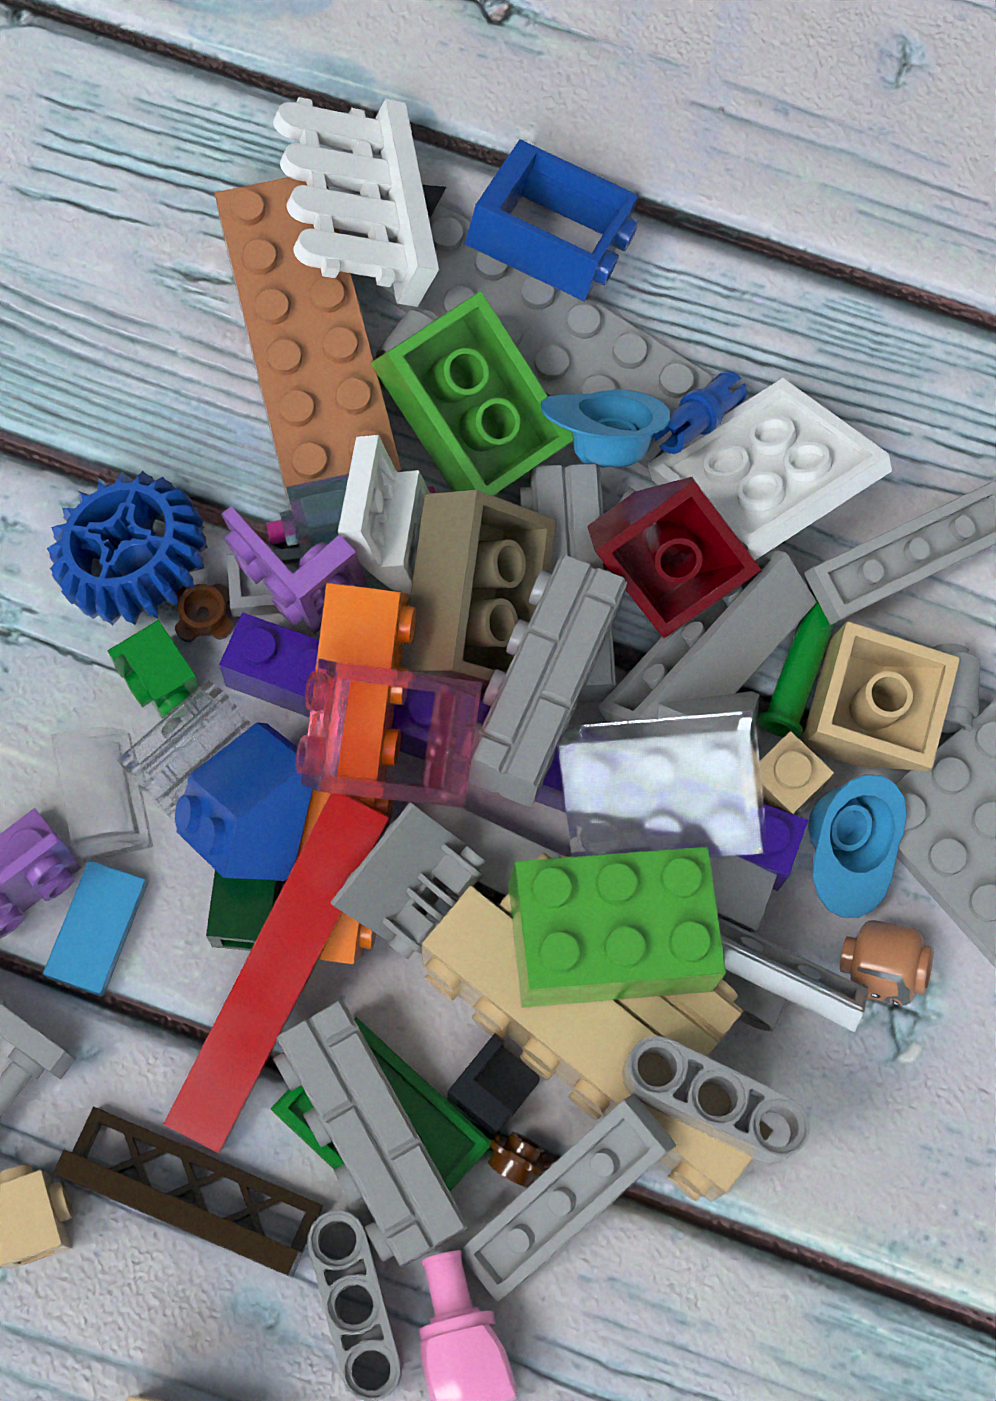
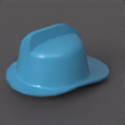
[541,389,670,468]
[808,774,907,918]

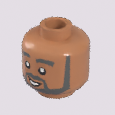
[840,920,934,1006]

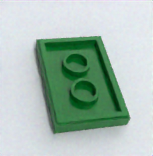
[270,1017,491,1192]

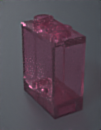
[296,659,482,808]

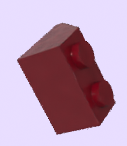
[587,477,761,638]

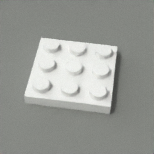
[647,378,892,560]

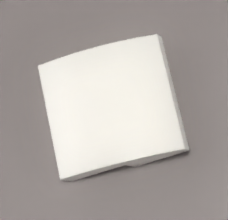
[338,435,430,601]

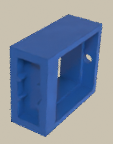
[465,139,639,302]

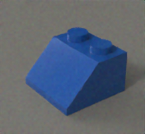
[175,722,319,881]

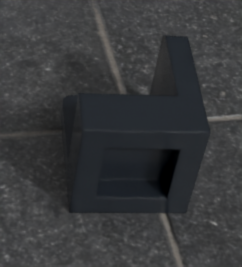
[447,1033,540,1137]

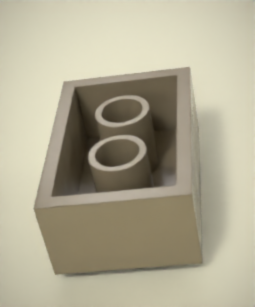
[401,490,556,693]

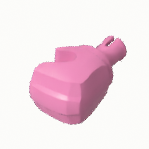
[419,1250,517,1401]

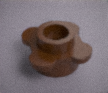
[175,584,233,642]
[488,1131,551,1188]

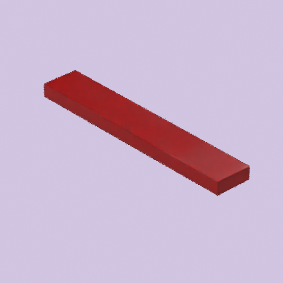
[163,788,391,1153]

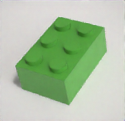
[370,291,573,496]
[508,847,726,1008]

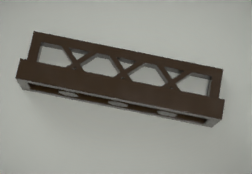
[53,1106,323,1278]

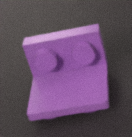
[222,507,368,634]
[0,808,82,938]

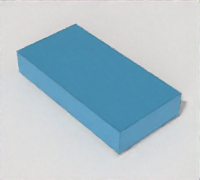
[43,860,148,997]

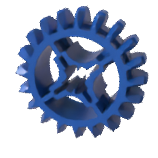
[47,471,208,625]

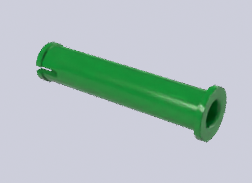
[757,589,836,738]

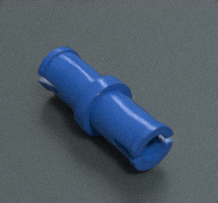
[654,371,747,454]

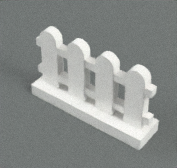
[273,97,439,307]

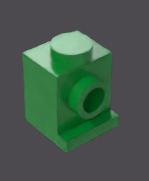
[107,619,202,721]

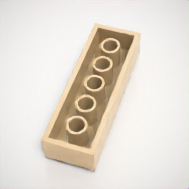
[422,885,774,1202]

